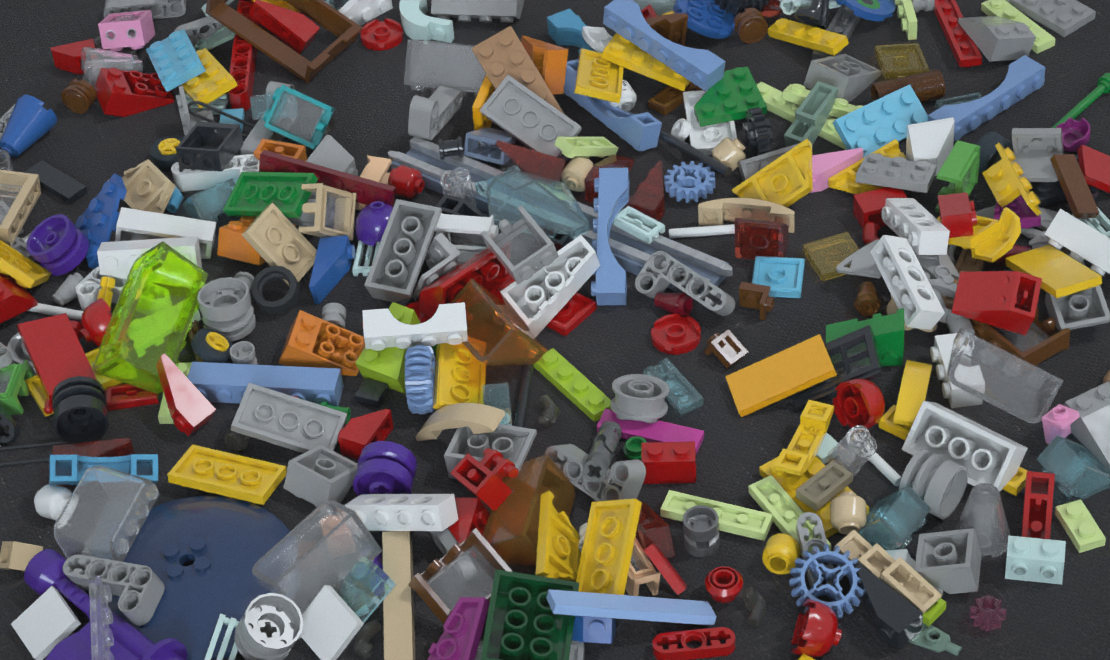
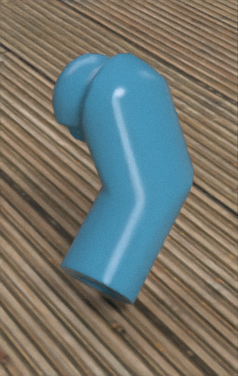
[166,185,183,213]

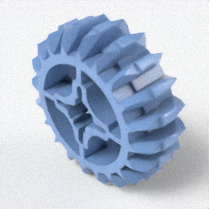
[405,345,436,415]
[789,544,863,619]

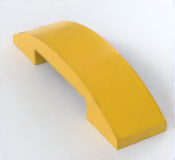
[893,360,932,427]
[774,400,834,476]

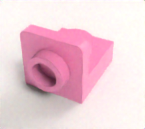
[1041,404,1079,446]

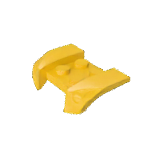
[937,207,1021,263]

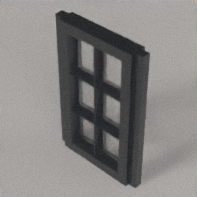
[792,325,883,411]

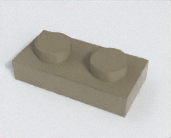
[796,460,853,511]

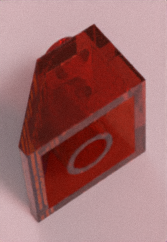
[734,218,789,260]

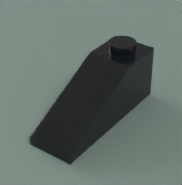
[855,564,923,650]

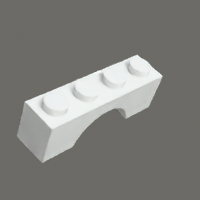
[362,303,468,351]

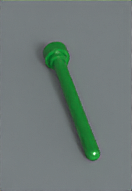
[1051,73,1110,128]

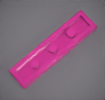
[596,408,704,454]

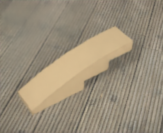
[833,530,942,614]

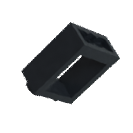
[176,121,243,172]

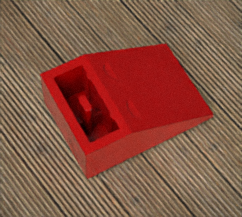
[94,68,174,117]
[951,271,1042,335]

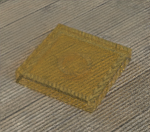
[874,43,930,79]
[803,232,859,281]

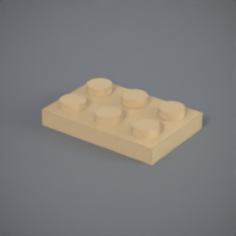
[242,203,317,287]

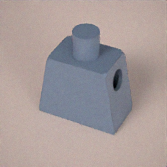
[464,128,516,165]

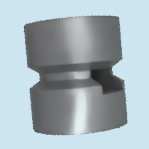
[683,505,720,558]

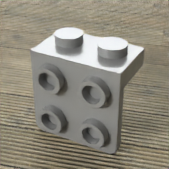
[1012,128,1063,182]

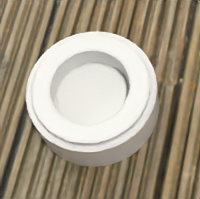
[671,118,691,141]

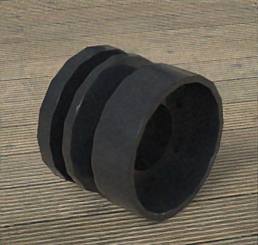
[52,376,109,445]

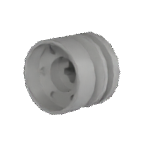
[197,277,256,342]
[898,449,968,520]
[234,593,303,660]

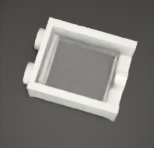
[435,213,498,265]

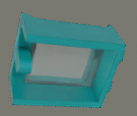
[263,85,335,150]

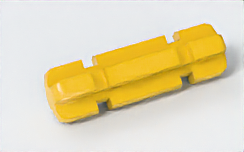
[97,276,115,307]

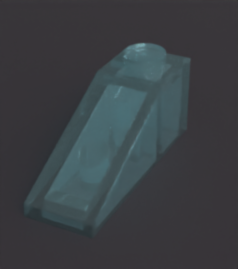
[339,557,396,623]

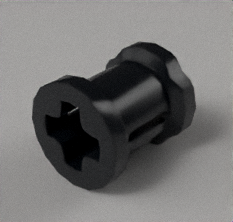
[438,137,464,160]

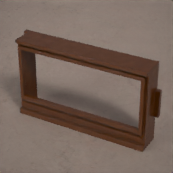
[205,0,362,83]

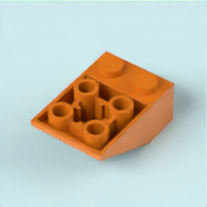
[521,36,568,95]
[217,216,296,265]
[278,310,365,376]

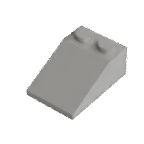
[958,16,1036,62]
[803,54,882,102]
[1064,382,1110,471]
[444,424,537,479]

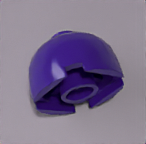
[355,201,393,246]

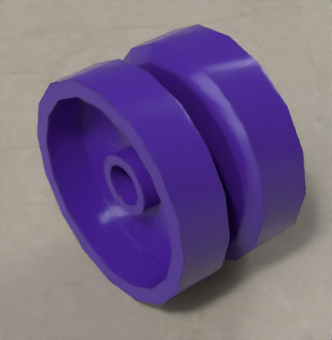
[26,214,89,276]
[353,441,417,496]

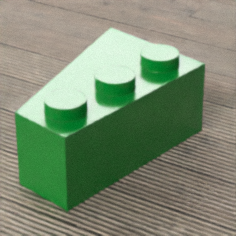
[826,308,905,366]

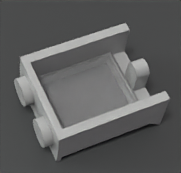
[481,205,559,284]

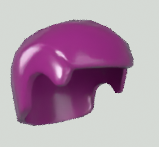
[1056,117,1090,152]

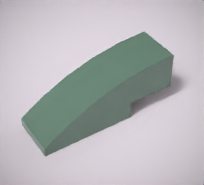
[784,81,839,147]

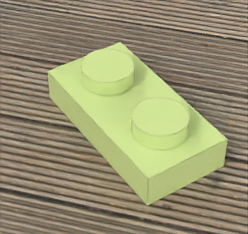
[1055,499,1106,553]

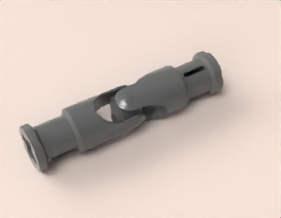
[583,421,622,483]

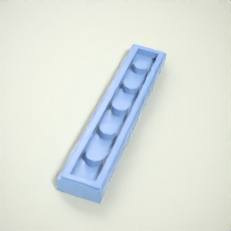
[547,589,717,625]

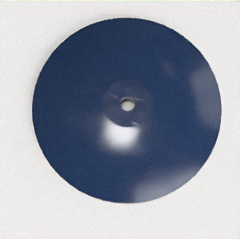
[83,496,301,660]

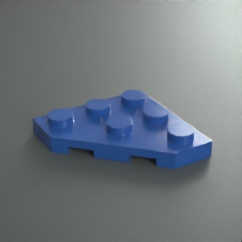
[75,174,127,269]

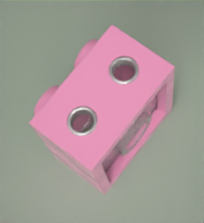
[98,10,155,52]

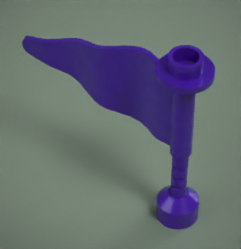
[24,549,187,660]

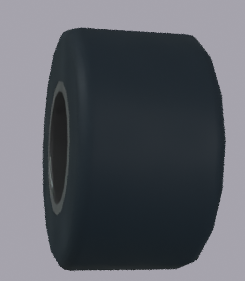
[975,132,1014,175]

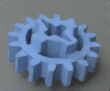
[664,161,716,203]

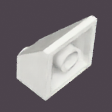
[906,117,955,176]

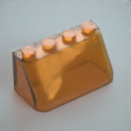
[450,279,547,366]
[483,455,575,566]

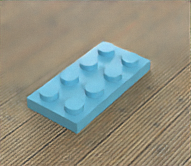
[146,29,206,92]
[832,84,928,158]

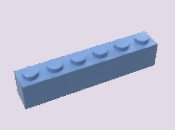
[187,362,344,406]

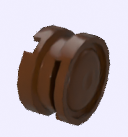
[734,8,768,43]
[61,78,97,114]

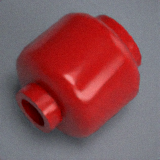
[388,165,425,199]

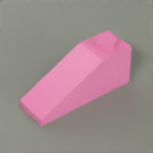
[810,148,863,193]

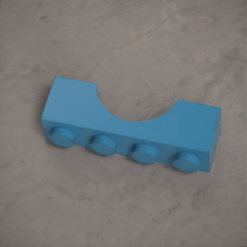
[547,8,597,54]
[49,454,158,485]

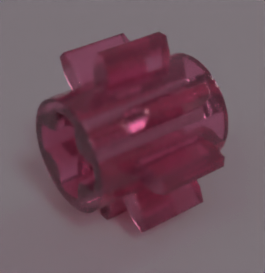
[970,595,1006,631]

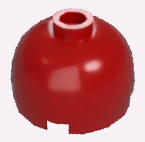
[80,298,126,347]
[833,378,885,433]
[791,599,842,658]

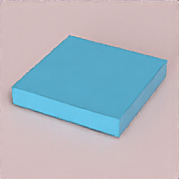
[752,256,805,298]

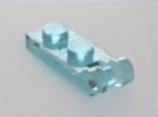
[643,358,703,415]

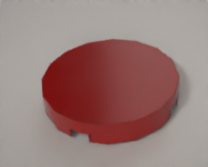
[360,19,404,51]
[651,314,701,355]

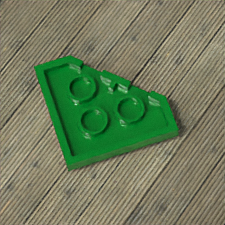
[694,66,767,127]

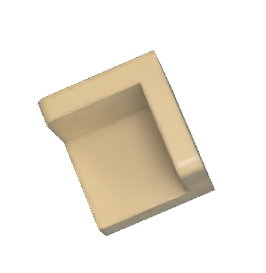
[0,541,43,571]

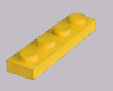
[768,18,849,56]

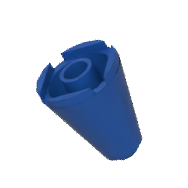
[0,95,57,157]

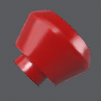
[705,566,743,603]

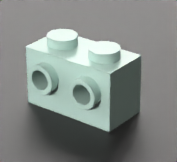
[1005,535,1066,585]

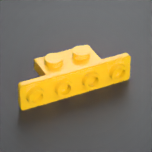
[982,143,1041,216]

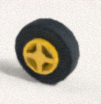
[150,135,184,169]
[191,328,233,363]

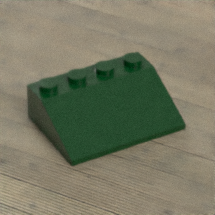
[480,569,579,660]

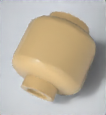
[711,137,746,171]
[561,157,596,192]
[830,491,867,535]

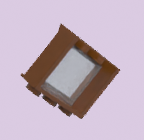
[971,307,1071,375]
[408,528,513,625]

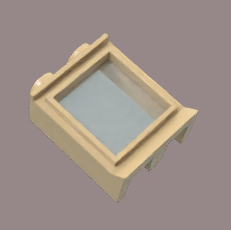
[298,183,356,240]

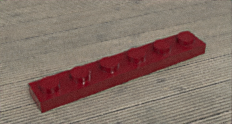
[259,150,396,206]

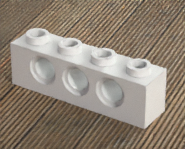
[882,198,950,255]
[870,235,945,330]
[345,494,458,531]

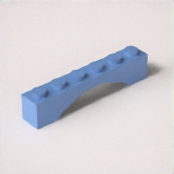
[603,0,726,91]
[928,55,1045,142]
[564,59,662,151]
[591,168,630,306]

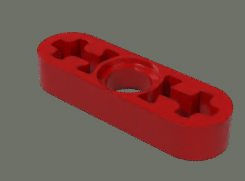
[652,627,735,660]

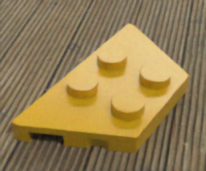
[732,139,813,207]
[828,139,906,194]
[536,490,581,582]

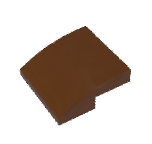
[645,13,688,46]

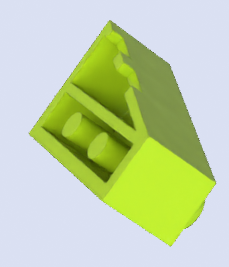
[355,302,421,395]

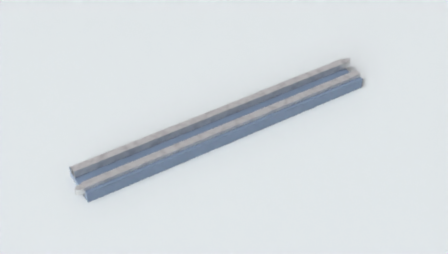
[388,136,732,299]

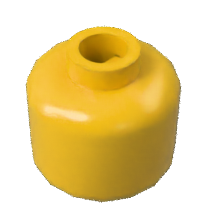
[762,533,801,575]

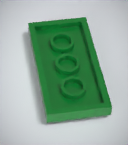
[223,172,318,218]

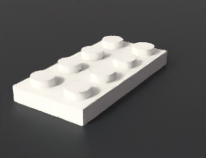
[683,90,737,155]

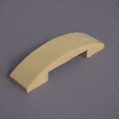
[698,198,795,233]
[415,403,506,441]

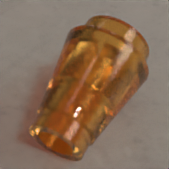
[855,282,880,316]

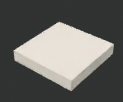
[300,585,364,660]
[11,586,81,660]

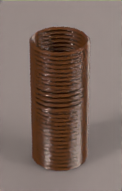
[871,69,945,103]

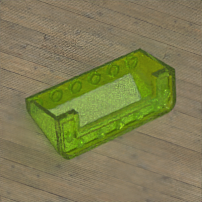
[93,241,208,394]

